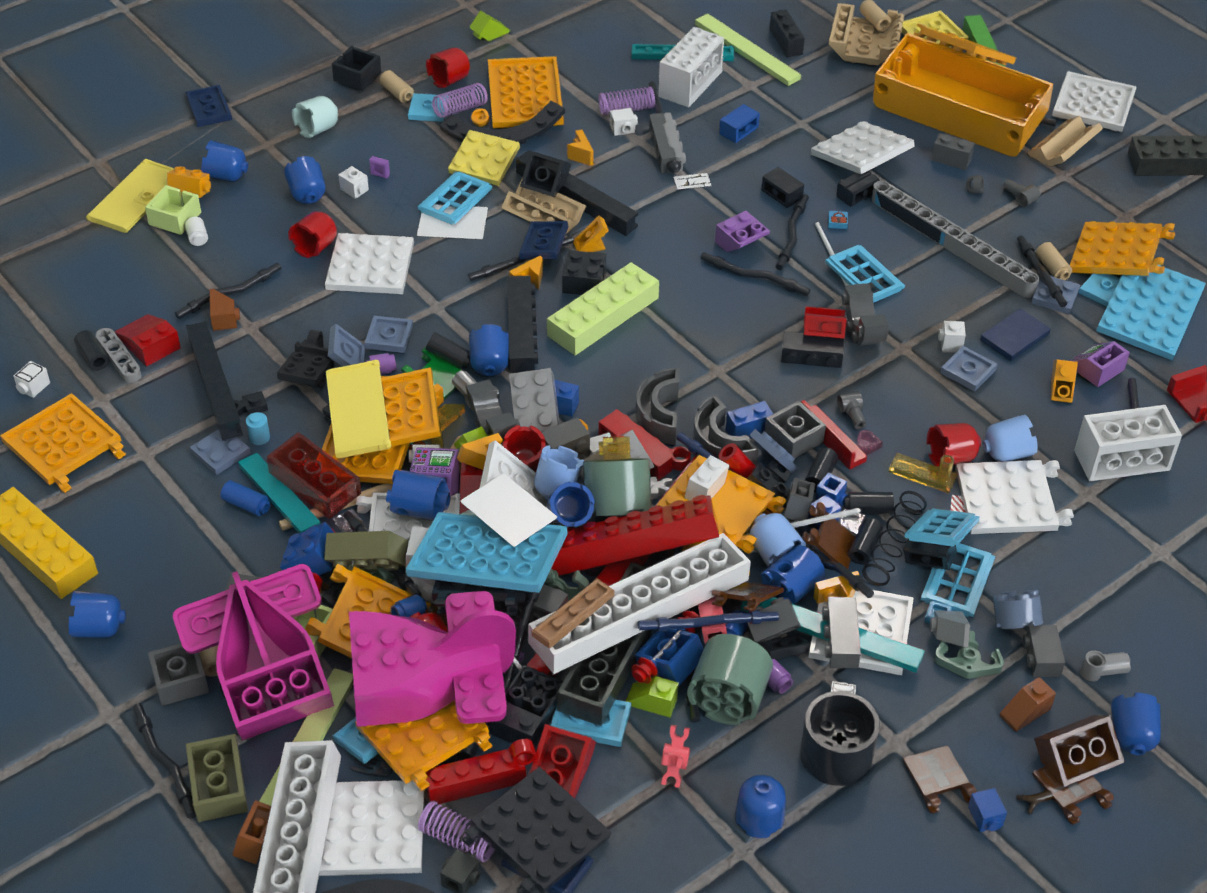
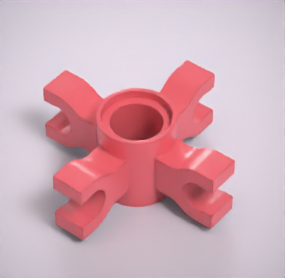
[661,725,690,788]

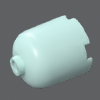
[292,96,338,138]

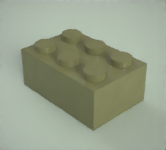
[325,531,408,572]
[186,734,249,822]

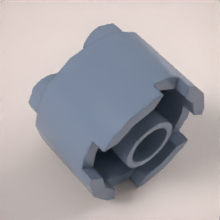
[993,589,1043,629]

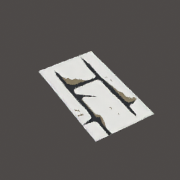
[673,173,711,190]

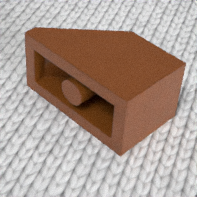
[210,289,240,331]
[999,677,1056,732]
[232,800,271,864]

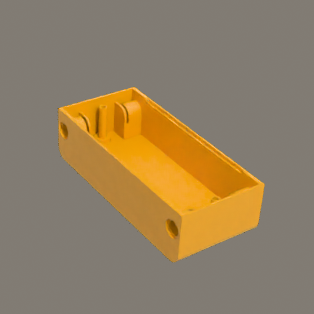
[873,33,1053,157]

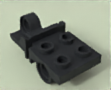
[277,329,335,388]

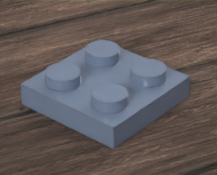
[1031,276,1081,314]
[365,316,413,353]
[328,324,365,367]
[940,346,998,392]
[190,429,251,475]
[750,429,798,474]

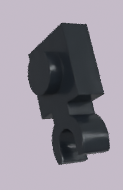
[233,391,268,416]

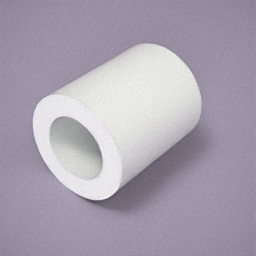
[185,217,208,246]

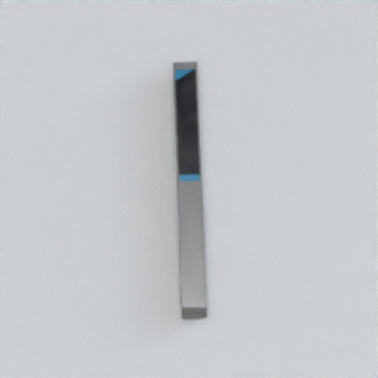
[872,181,1039,298]

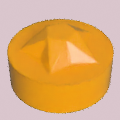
[471,108,490,127]

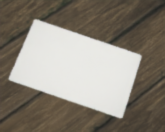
[417,204,488,239]
[460,473,557,547]

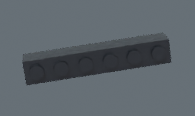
[507,276,538,373]

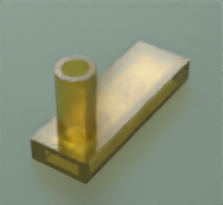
[430,404,465,448]
[889,453,957,493]

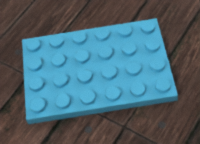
[1096,265,1206,361]
[406,512,568,593]

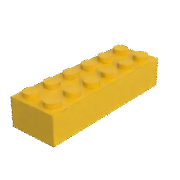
[0,487,98,599]

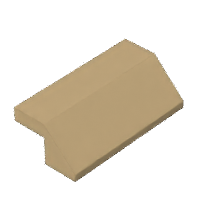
[1028,115,1103,166]
[501,177,586,234]

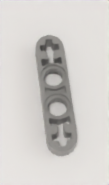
[96,328,141,383]

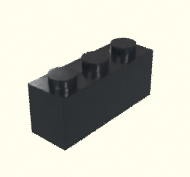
[769,9,805,57]
[781,331,844,368]

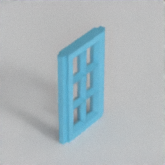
[418,171,492,225]
[825,245,905,303]
[905,508,980,546]
[920,543,995,617]

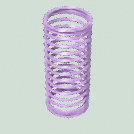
[432,83,487,118]
[599,86,655,116]
[418,801,495,862]

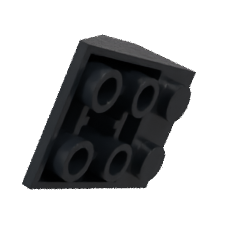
[489,665,564,748]

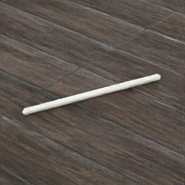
[815,222,849,286]
[745,508,861,536]

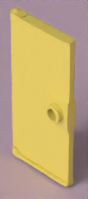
[86,159,174,233]
[326,360,391,458]

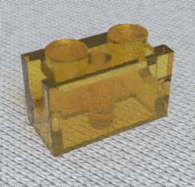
[598,435,631,460]

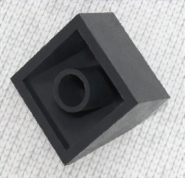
[520,151,571,197]

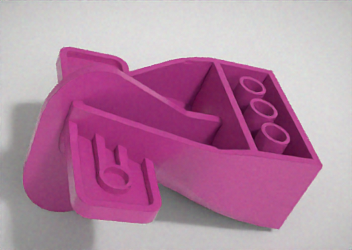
[173,564,334,741]
[349,591,516,726]

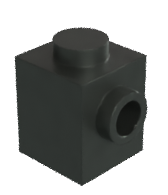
[440,849,481,893]

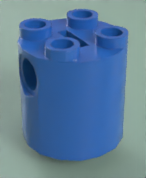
[386,470,451,521]
[761,545,826,604]

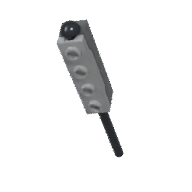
[649,81,686,173]

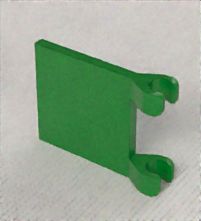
[401,347,462,400]

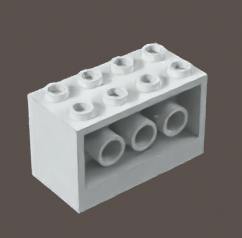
[658,27,724,107]
[1074,405,1182,481]

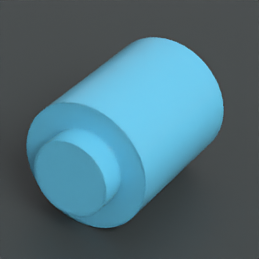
[246,412,270,445]

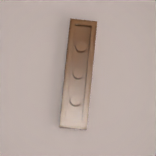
[532,579,615,649]

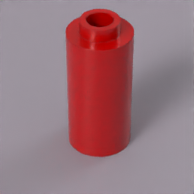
[719,443,756,479]

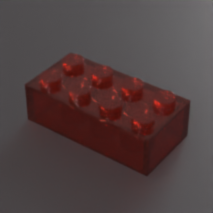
[266,432,361,519]

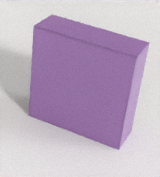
[369,156,390,178]

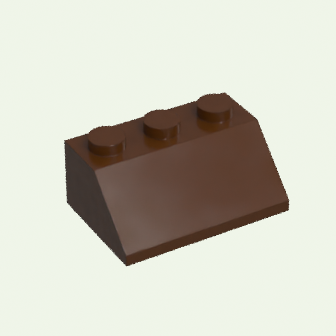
[1034,715,1124,787]

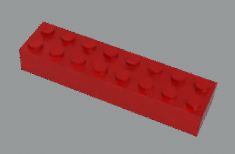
[551,495,719,576]

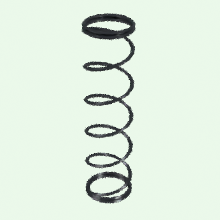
[862,491,927,586]

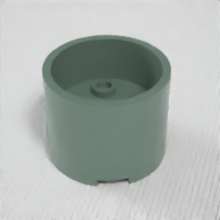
[583,458,651,516]
[687,634,773,725]

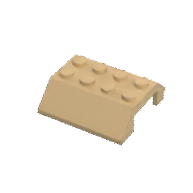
[829,3,904,65]

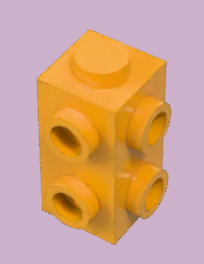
[167,166,211,198]

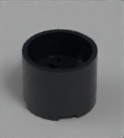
[800,691,880,786]

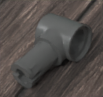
[1003,179,1040,207]
[837,391,867,430]

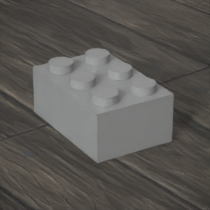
[509,368,560,432]

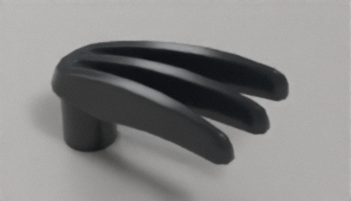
[351,757,393,777]

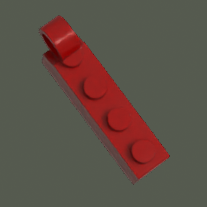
[599,409,691,481]
[425,739,537,805]

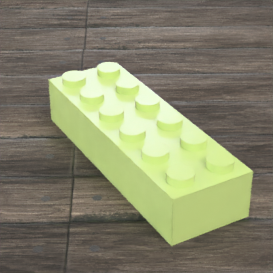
[547,262,659,356]

